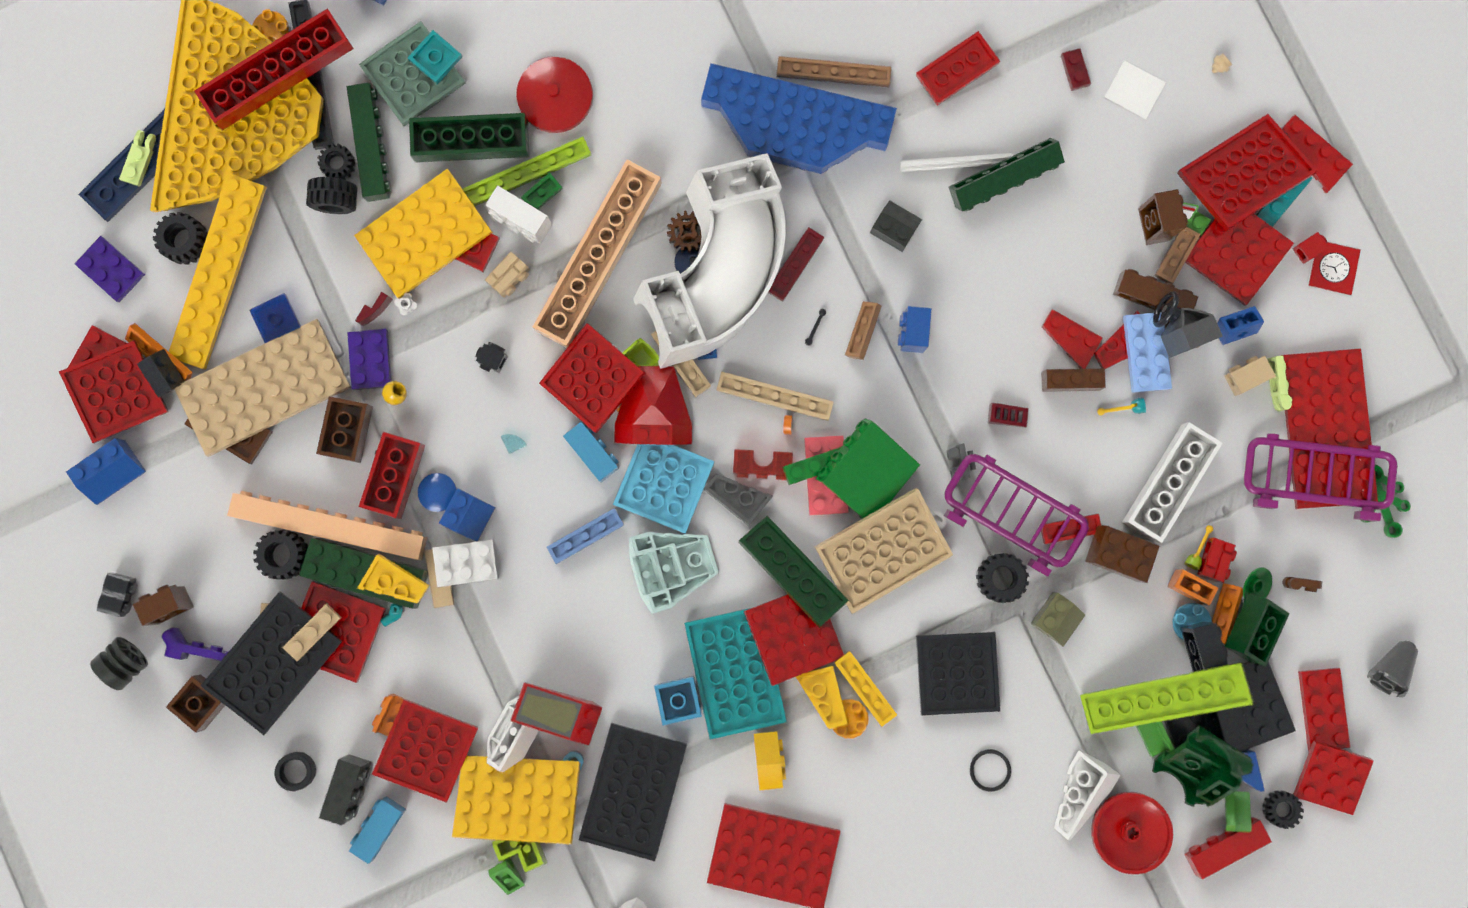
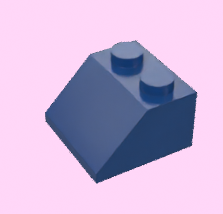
[439,488,496,542]

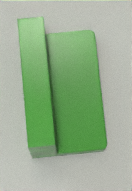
[1136,721,1174,757]
[1225,791,1252,832]

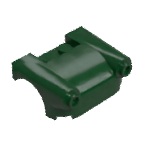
[1152,726,1253,807]

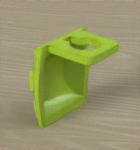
[623,338,659,366]

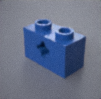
[1217,306,1264,345]

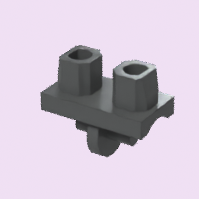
[947,443,976,480]

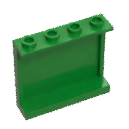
[816,418,920,519]

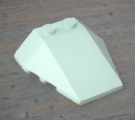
[629,532,719,614]

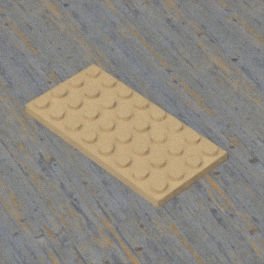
[175,319,351,457]

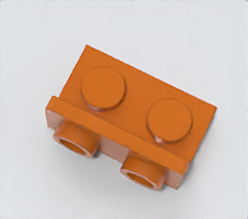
[372,693,405,736]

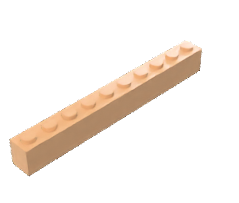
[227,491,428,560]

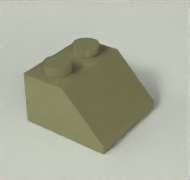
[1031,592,1085,647]

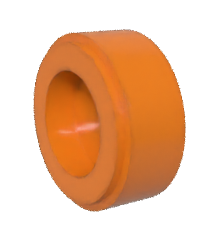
[783,415,793,435]

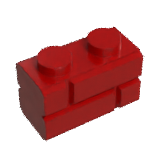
[1197,537,1237,583]

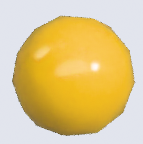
[382,381,407,405]

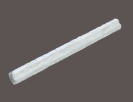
[900,153,1013,172]

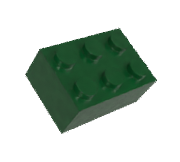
[1225,593,1290,667]

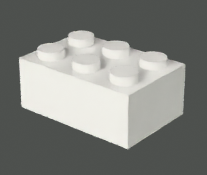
[485,186,552,244]
[433,540,498,587]

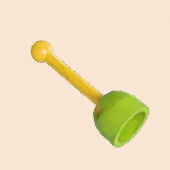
[1184,525,1214,570]

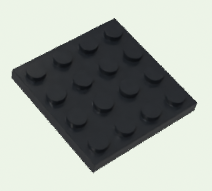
[916,632,1000,716]

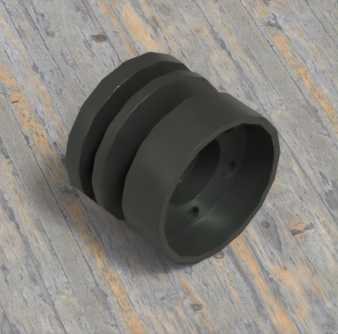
[90,637,148,691]

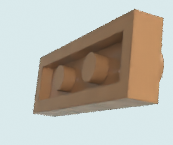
[1154,227,1201,284]
[845,301,882,360]

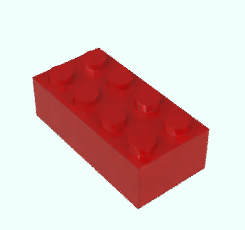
[359,432,425,519]

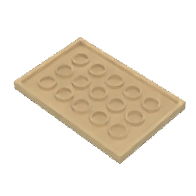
[815,488,953,614]

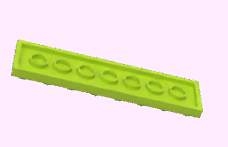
[1080,662,1253,734]

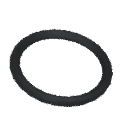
[970,749,1011,792]

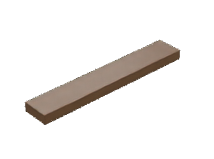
[777,56,892,87]

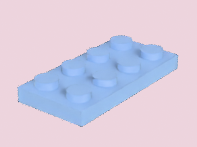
[1123,313,1172,393]

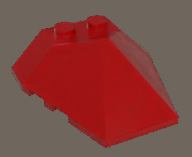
[614,366,692,445]

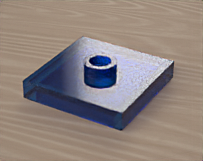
[249,293,301,343]

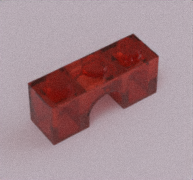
[733,449,793,480]

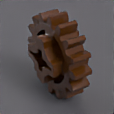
[667,211,702,253]

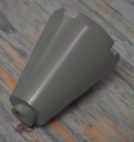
[1367,641,1418,697]

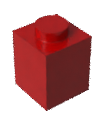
[1292,232,1329,264]

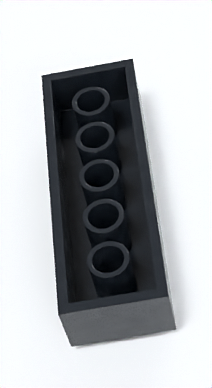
[1180,622,1251,747]

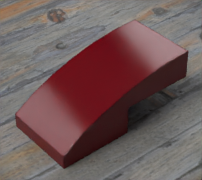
[355,292,393,326]

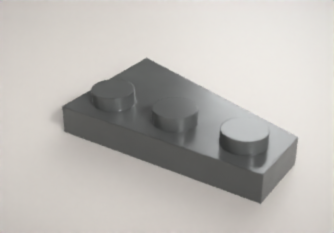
[703,473,773,526]

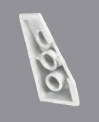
[1054,750,1121,841]

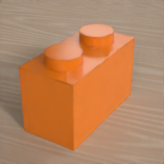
[1167,569,1218,606]

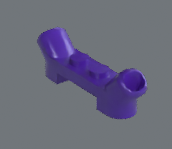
[161,627,229,662]

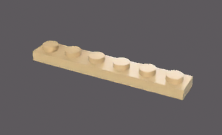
[716,371,834,421]

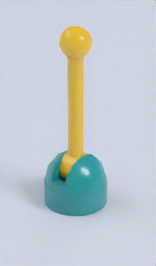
[1097,398,1146,415]

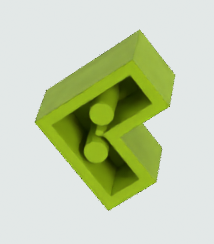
[492,840,548,872]

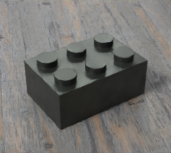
[319,754,372,826]

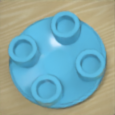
[1172,603,1212,640]

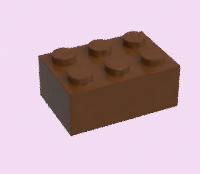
[1138,189,1188,245]
[316,396,373,463]
[1085,525,1160,583]

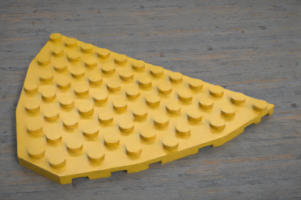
[150,0,324,213]

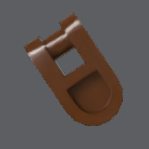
[1282,577,1323,592]

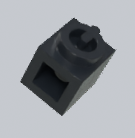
[475,342,508,373]

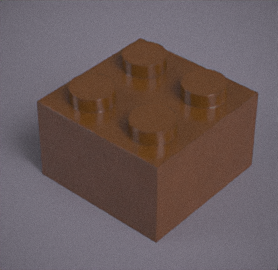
[133,585,194,626]
[166,674,225,733]

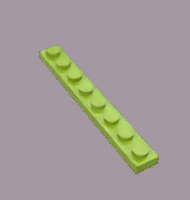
[463,136,591,206]

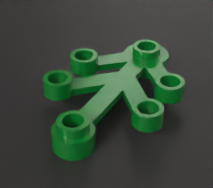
[1361,465,1411,538]

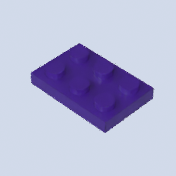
[74,236,145,303]
[347,329,391,390]

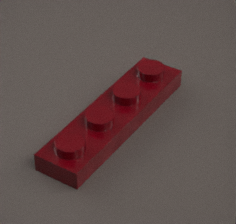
[768,227,825,302]

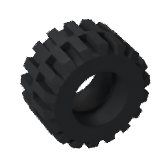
[306,177,358,214]
[153,212,208,265]
[253,530,308,580]
[976,553,1029,603]

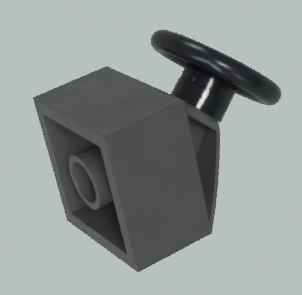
[1153,291,1223,358]

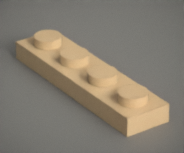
[651,331,711,398]

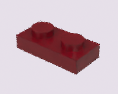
[1061,48,1091,91]

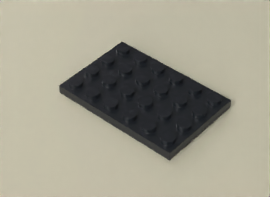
[201,591,343,735]
[1164,661,1296,752]
[578,723,687,862]

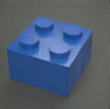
[897,306,932,353]

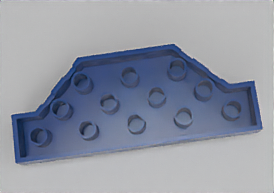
[701,63,897,174]

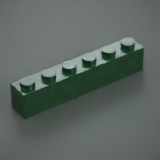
[346,82,392,202]
[948,138,1065,212]

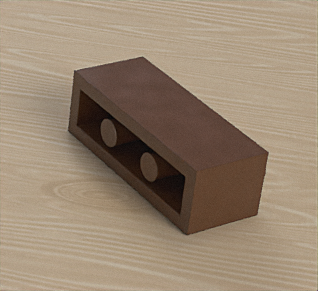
[1041,368,1106,392]

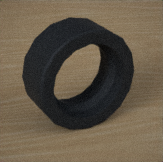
[274,752,316,792]

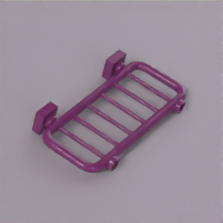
[1244,433,1398,522]
[944,454,1089,577]

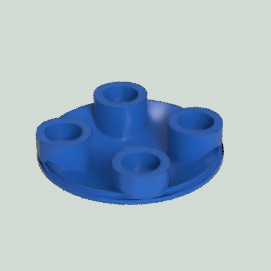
[418,473,456,512]

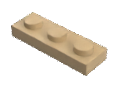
[283,604,342,661]

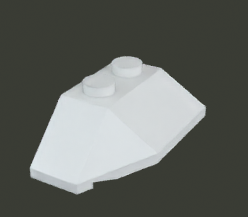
[487,696,539,772]

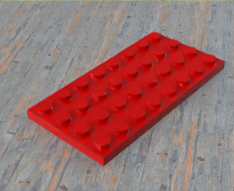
[1280,348,1378,509]

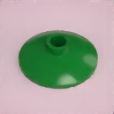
[1243,567,1272,600]

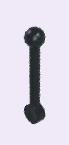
[805,309,826,346]

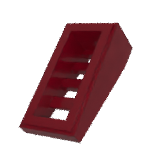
[988,403,1029,428]

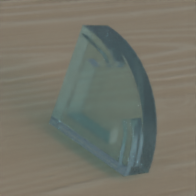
[501,434,527,454]

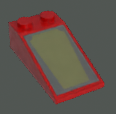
[510,682,603,745]

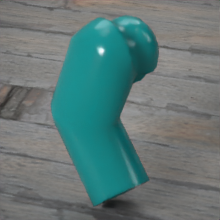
[381,603,403,627]

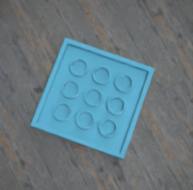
[613,444,714,534]

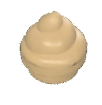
[1212,53,1233,73]

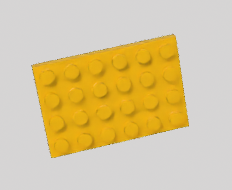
[354,168,493,299]
[452,756,581,845]

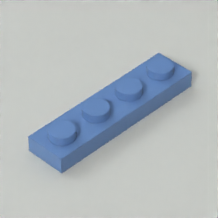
[546,508,624,564]

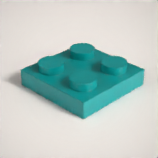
[407,30,463,85]

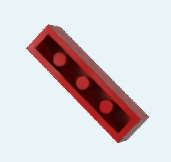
[1184,817,1272,880]

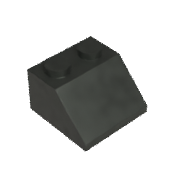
[870,200,922,252]

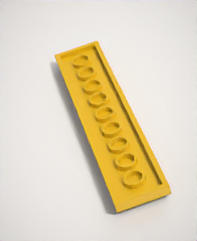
[169,173,267,370]

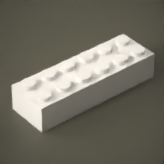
[1122,422,1223,543]

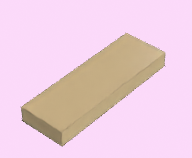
[424,549,455,608]

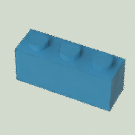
[563,422,619,483]
[349,796,406,864]

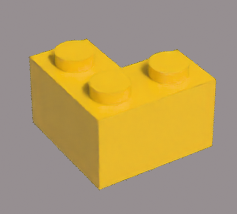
[754,731,786,791]

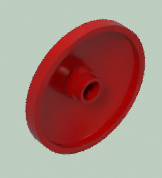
[516,57,593,133]
[1091,792,1173,875]

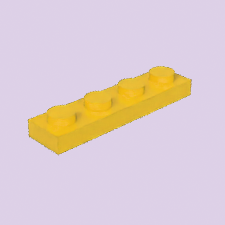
[834,651,897,727]

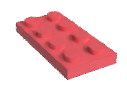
[804,436,849,516]

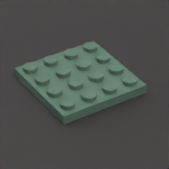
[359,21,466,126]

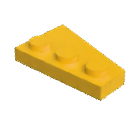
[357,554,430,603]
[796,666,848,730]

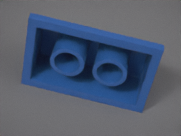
[66,438,146,505]

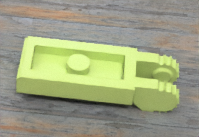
[119,130,156,187]
[1267,356,1292,411]

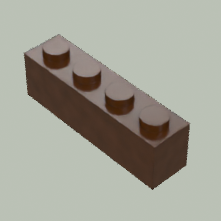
[1113,269,1198,310]

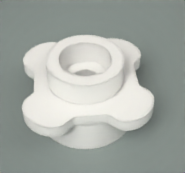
[394,293,417,316]

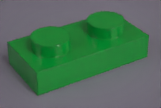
[521,172,563,210]

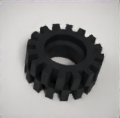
[317,143,356,180]
[1262,790,1304,829]

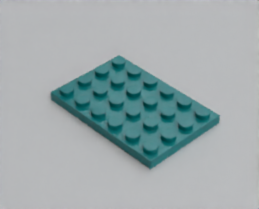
[684,607,787,740]

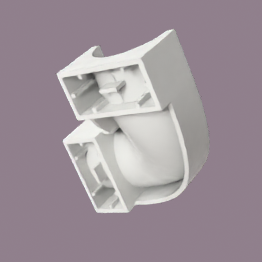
[633,153,786,369]

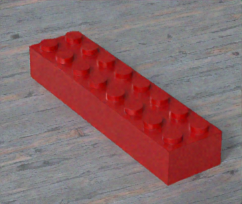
[194,8,354,130]

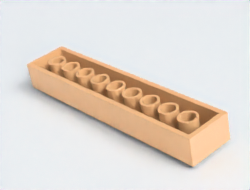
[533,159,662,348]

